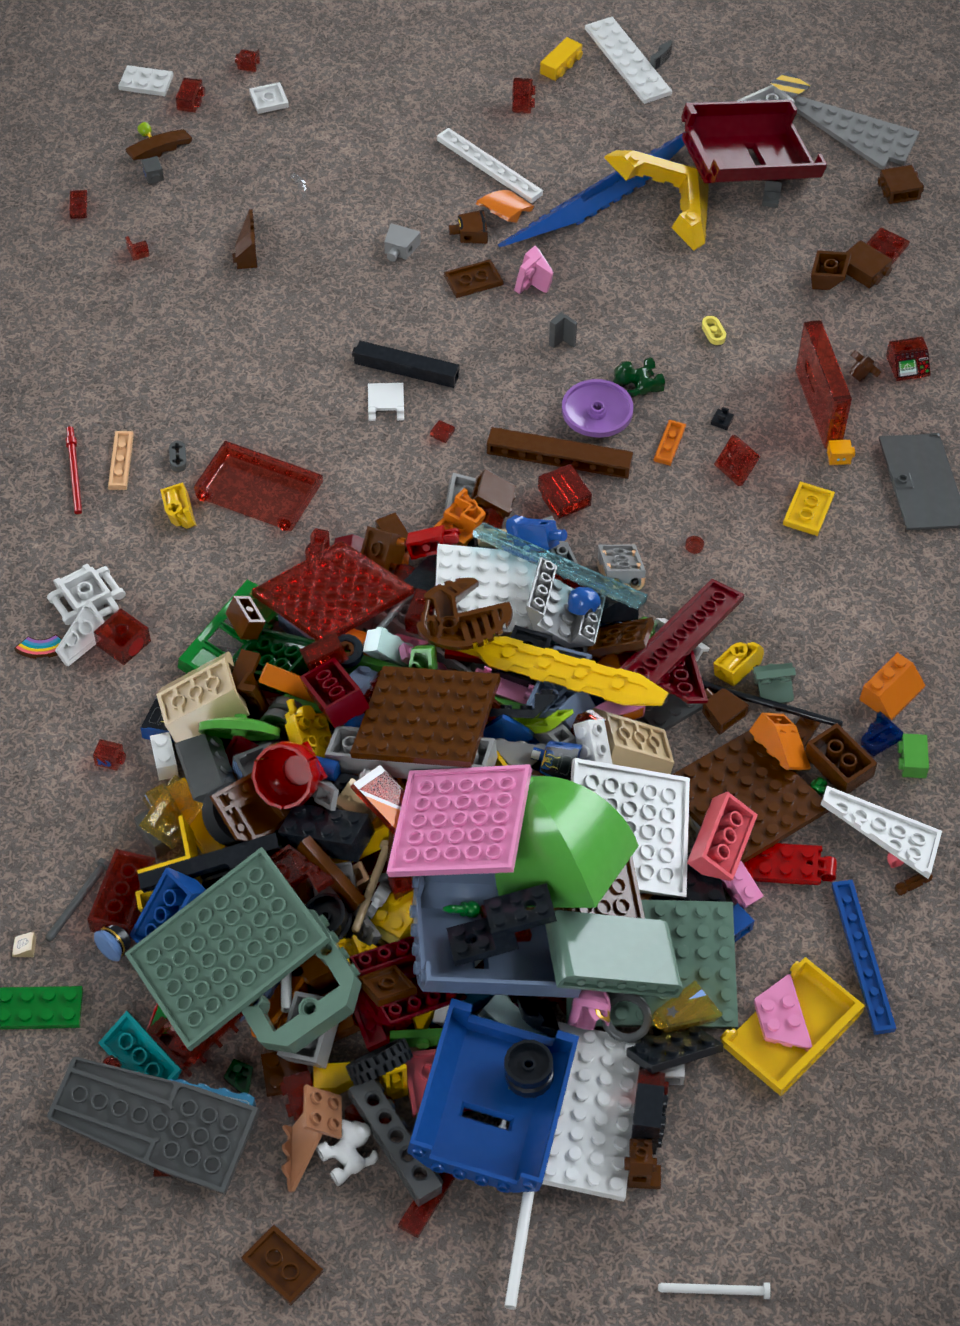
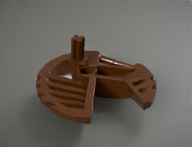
[416,578,513,650]

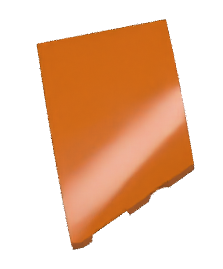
[476,190,534,223]
[434,488,486,546]

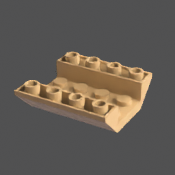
[156,651,250,743]
[589,708,674,774]

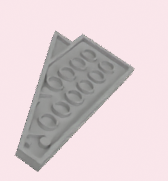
[794,96,920,170]

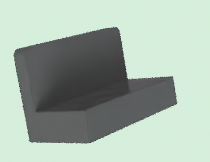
[549,312,577,348]

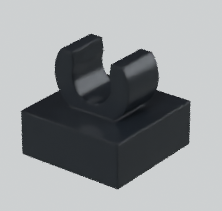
[711,407,734,430]

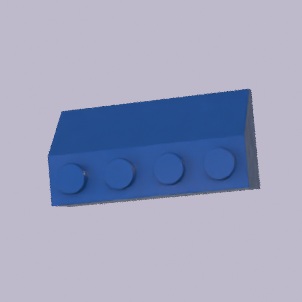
[129,868,206,943]

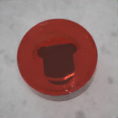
[685,536,704,554]

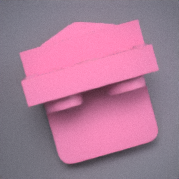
[514,246,553,294]

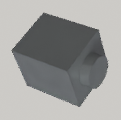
[141,156,164,184]

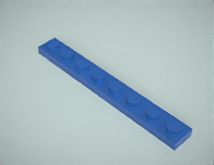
[831,880,896,1035]

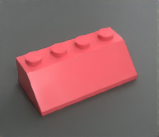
[687,791,758,881]

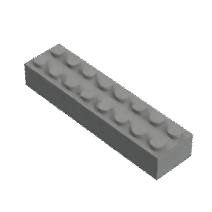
[325,726,498,779]

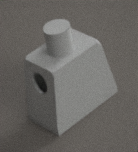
[384,223,421,262]

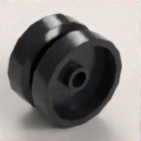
[305,893,355,940]
[504,1040,554,1098]

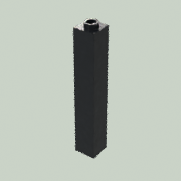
[352,341,459,388]

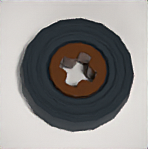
[328,634,363,669]

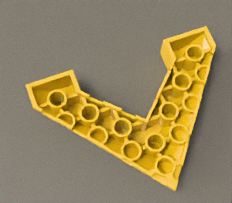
[604,150,709,251]

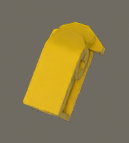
[160,482,197,529]
[713,642,764,687]

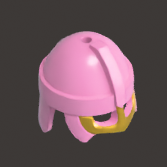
[567,990,611,1031]

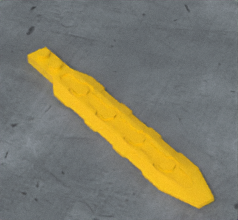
[456,636,668,706]

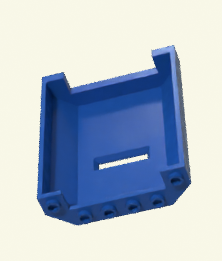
[407,998,579,1193]

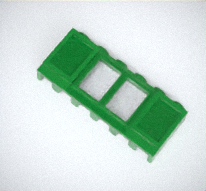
[177,579,285,674]

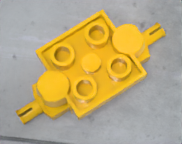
[285,699,332,758]

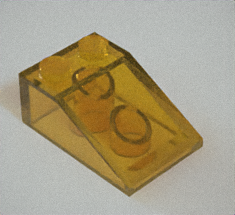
[139,775,203,849]

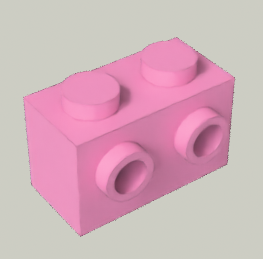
[721,861,763,909]

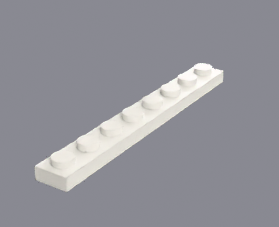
[437,128,543,203]

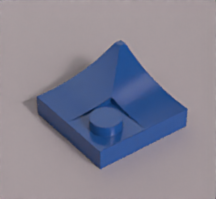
[484,714,534,743]

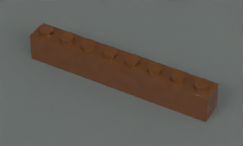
[487,427,633,479]

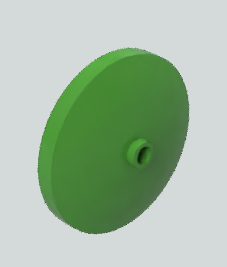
[198,714,280,741]

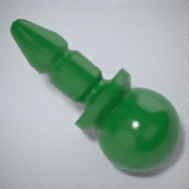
[443,901,481,918]

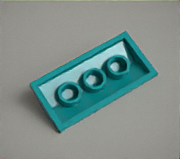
[98,1011,182,1080]

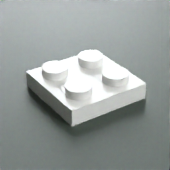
[249,82,289,114]

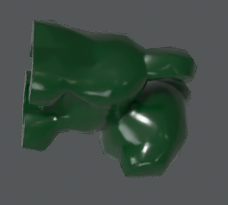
[613,357,665,398]

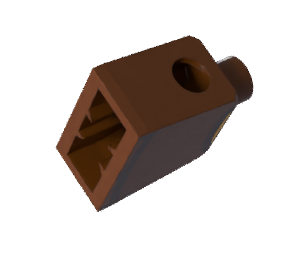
[448,210,488,244]

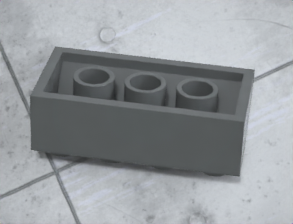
[175,734,236,803]

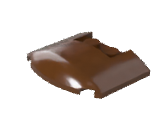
[210,773,292,841]

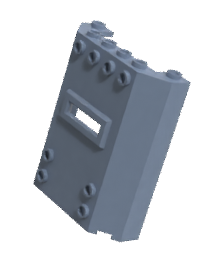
[409,873,581,998]

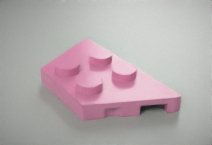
[754,974,812,1052]

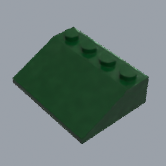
[231,628,319,696]

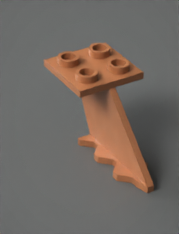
[282,1085,342,1193]

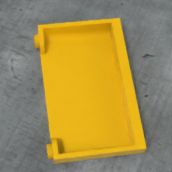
[720,957,865,1096]

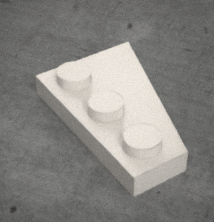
[55,601,112,666]

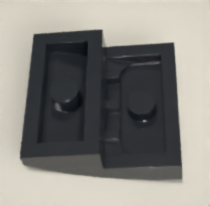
[514,995,560,1038]

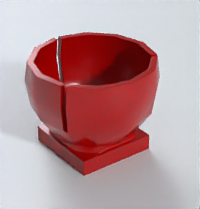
[252,741,328,809]

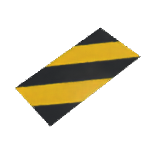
[770,72,811,98]

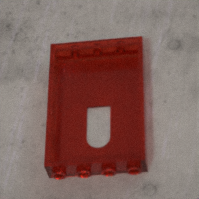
[795,320,852,449]

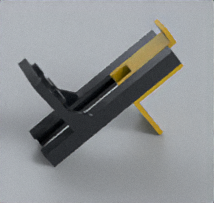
[135,815,289,913]

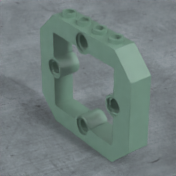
[241,909,362,1053]

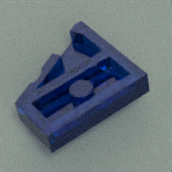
[861,711,905,757]

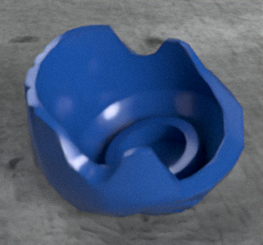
[568,587,601,615]

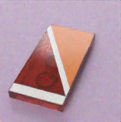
[350,765,405,835]

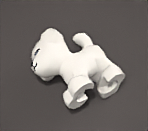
[316,1119,379,1186]

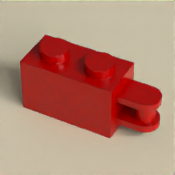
[405,525,460,560]

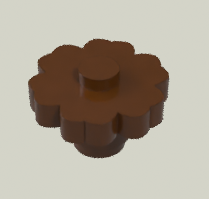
[849,350,882,382]

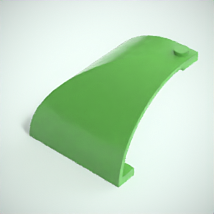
[495,776,639,908]

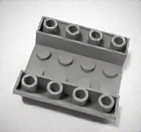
[526,557,607,648]

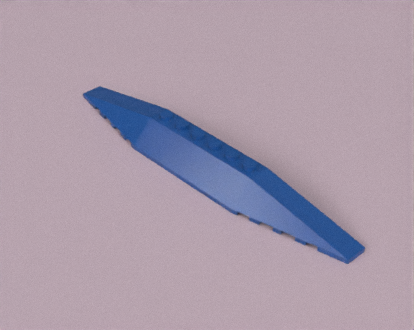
[497,132,685,247]

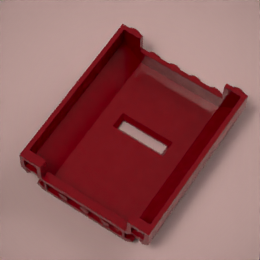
[681,100,827,184]

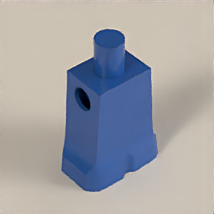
[506,515,567,552]

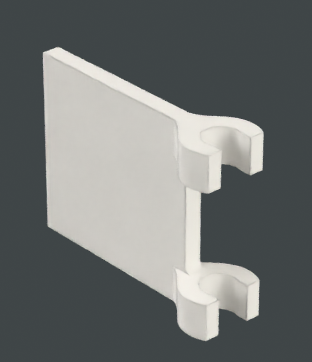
[368,383,404,421]

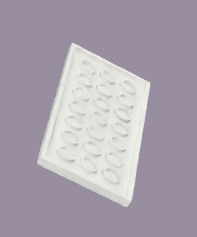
[542,1022,641,1202]

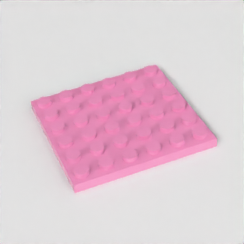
[387,764,532,877]

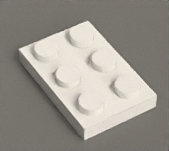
[118,65,173,96]

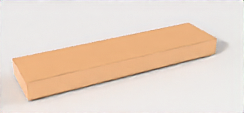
[108,431,134,490]

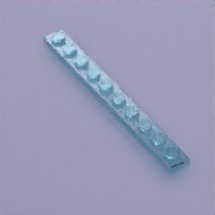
[473,522,648,610]

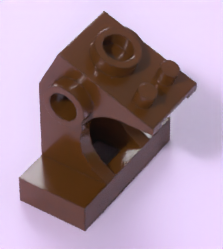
[624,1139,661,1189]

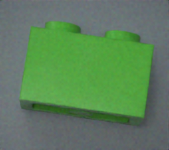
[897,734,929,778]

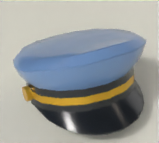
[94,925,131,961]

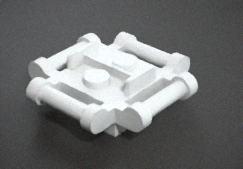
[47,564,126,625]

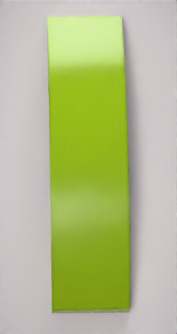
[511,709,574,734]

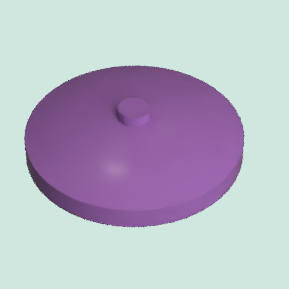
[562,379,633,438]

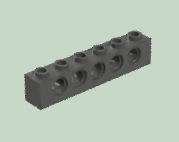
[349,1079,443,1207]

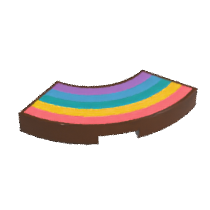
[14,634,62,659]

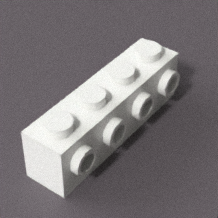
[573,719,612,764]

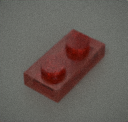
[69,190,88,219]

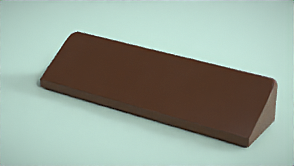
[297,835,366,912]

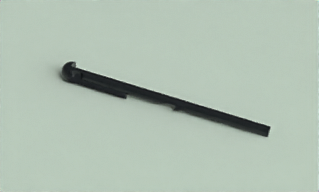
[701,676,844,727]

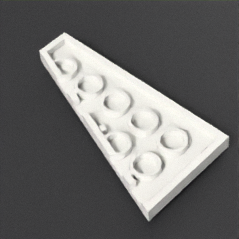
[820,786,942,879]

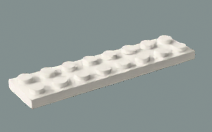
[585,17,672,104]

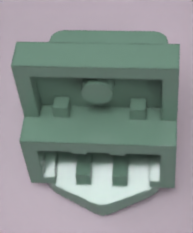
[752,663,796,703]

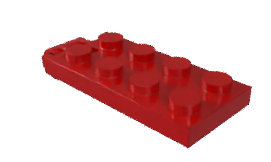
[744,843,837,885]

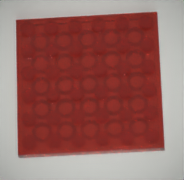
[252,541,414,646]

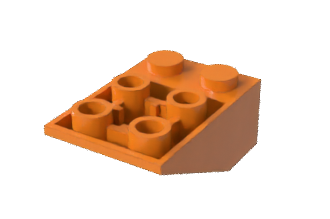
[749,713,811,770]

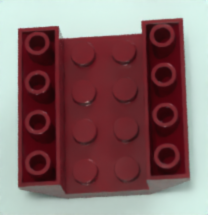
[349,936,467,1026]

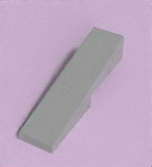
[312,779,339,811]

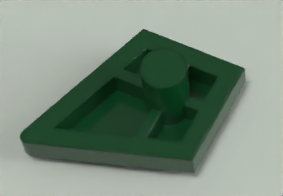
[223,1059,253,1094]

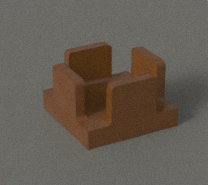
[358,526,406,572]

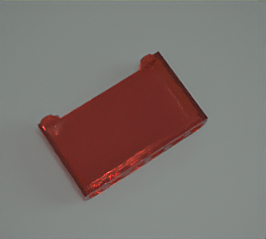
[194,441,323,531]

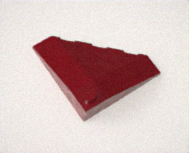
[617,650,708,704]

